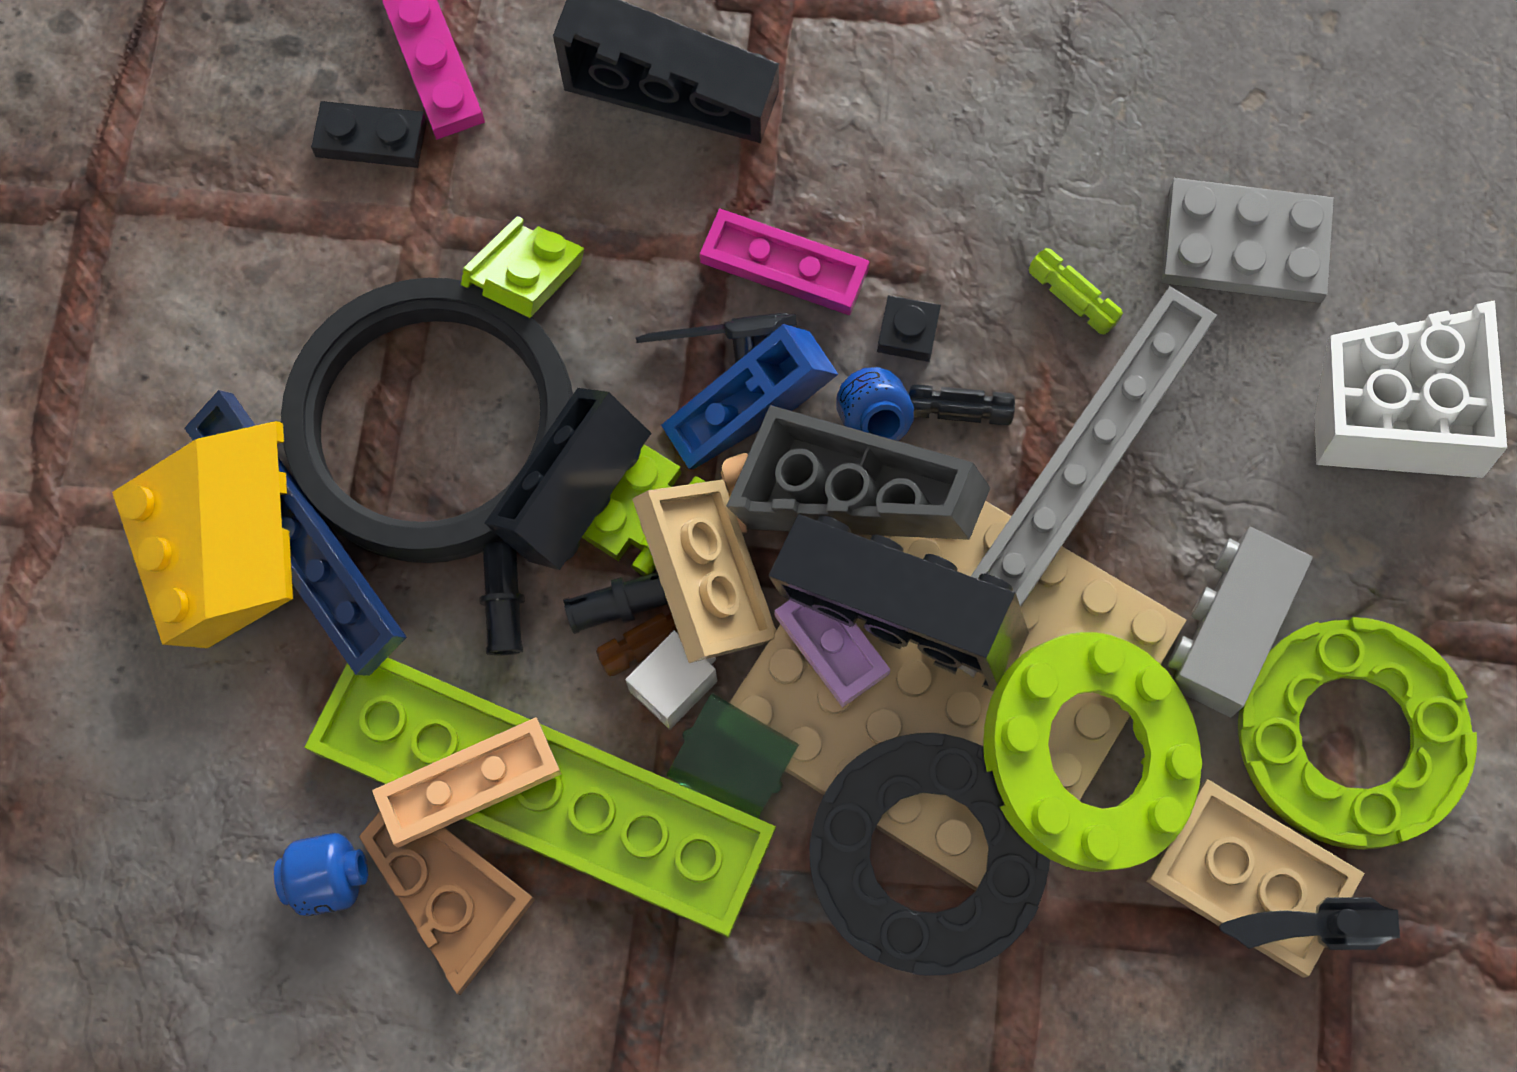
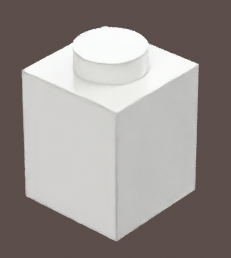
[625,631,717,730]

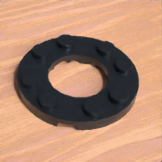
[809,733,1050,976]

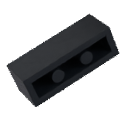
[484,388,652,570]

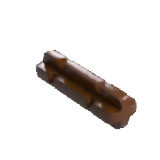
[596,613,678,676]

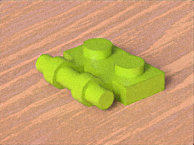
[582,444,705,576]

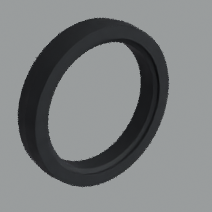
[281,278,573,563]

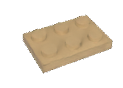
[632,480,776,663]
[1146,779,1365,978]

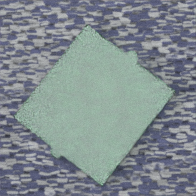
[666,693,799,819]

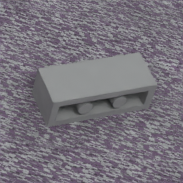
[1167,526,1313,718]

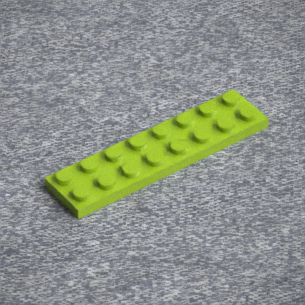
[304,657,776,938]

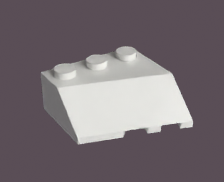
[1314,301,1507,478]

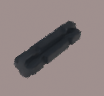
[908,384,1015,425]

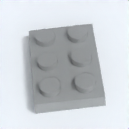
[1161,178,1334,303]

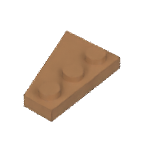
[359,811,535,995]

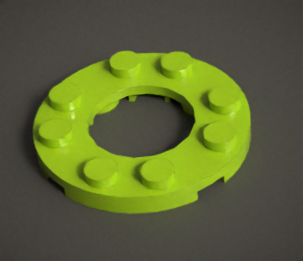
[1238,617,1477,850]
[983,632,1202,872]

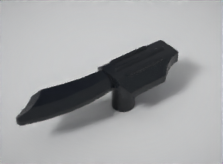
[635,312,797,363]
[1219,897,1400,950]

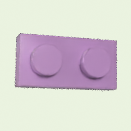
[775,600,890,708]

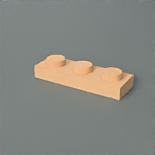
[372,717,561,848]

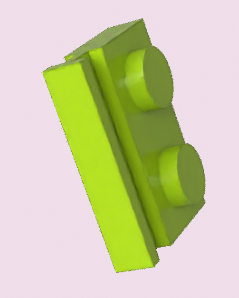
[461,216,584,318]

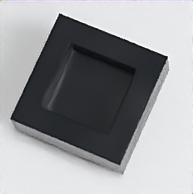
[877,295,941,362]

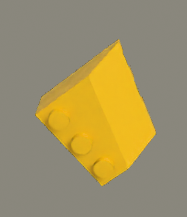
[112,421,293,648]

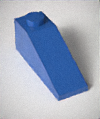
[661,324,838,469]

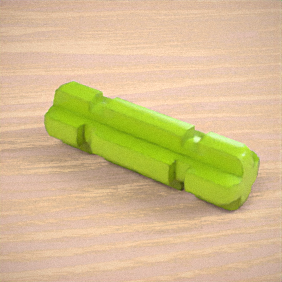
[1028,248,1123,335]

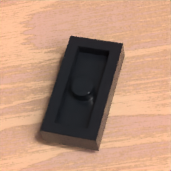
[311,101,427,168]

